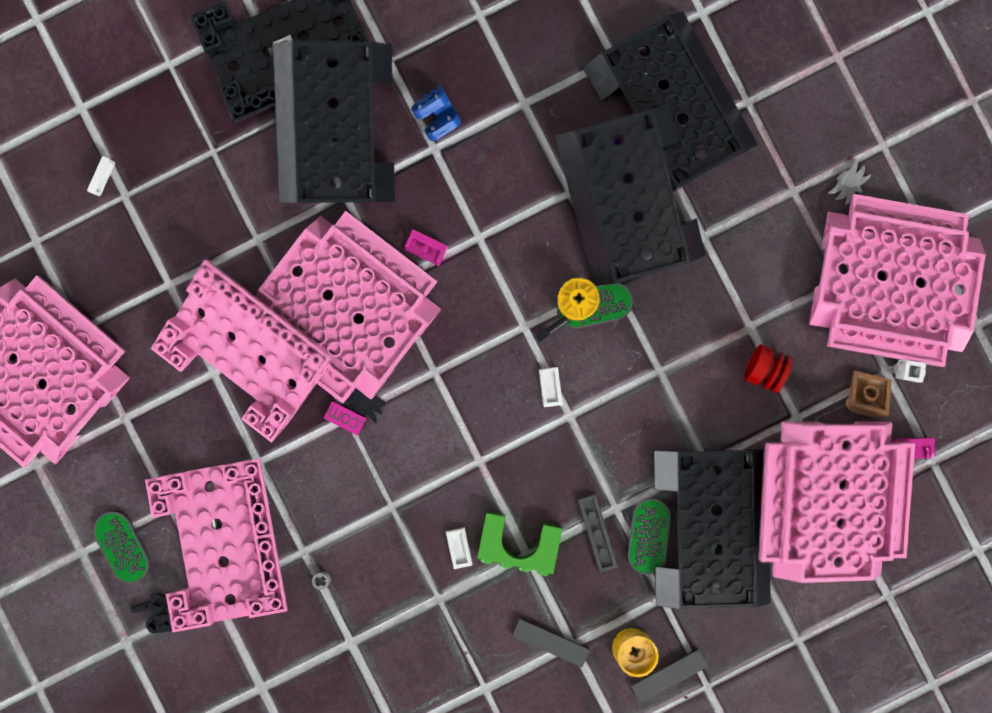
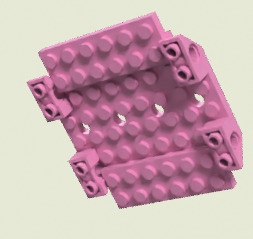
[809,194,986,367]
[255,211,441,403]
[0,275,130,467]
[758,422,915,583]

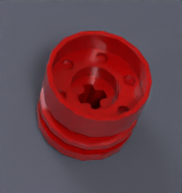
[744,344,793,394]

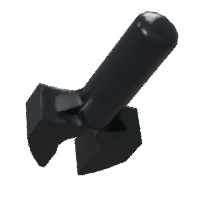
[535,316,569,342]
[130,592,168,614]

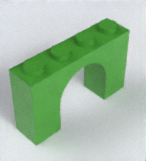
[477,511,562,576]

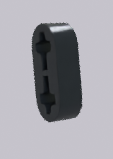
[146,612,172,633]

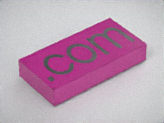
[324,401,367,436]

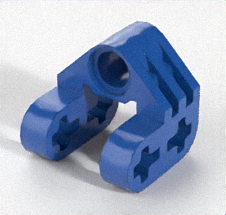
[411,85,461,141]

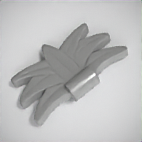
[828,159,871,205]

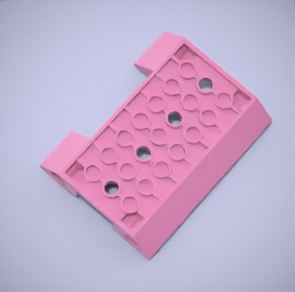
[151,259,332,443]
[145,458,288,632]

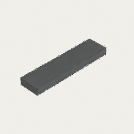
[577,493,618,573]
[512,618,590,667]
[631,648,708,704]

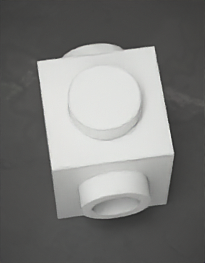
[894,360,926,383]

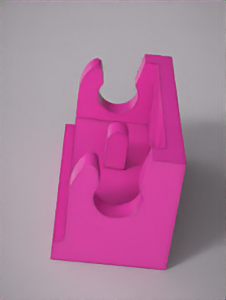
[405,230,448,266]
[891,437,935,459]

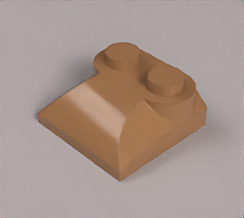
[846,371,892,418]

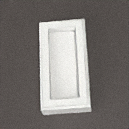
[87,156,115,196]
[539,367,563,407]
[446,527,473,569]

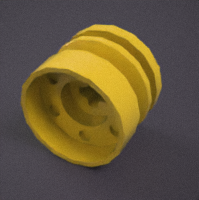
[557,278,599,321]
[612,628,658,677]

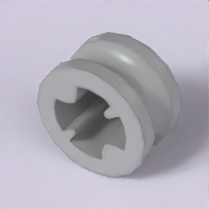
[312,571,331,590]

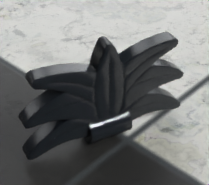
[346,389,386,423]

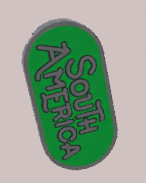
[557,283,633,329]
[627,498,671,575]
[93,511,151,584]

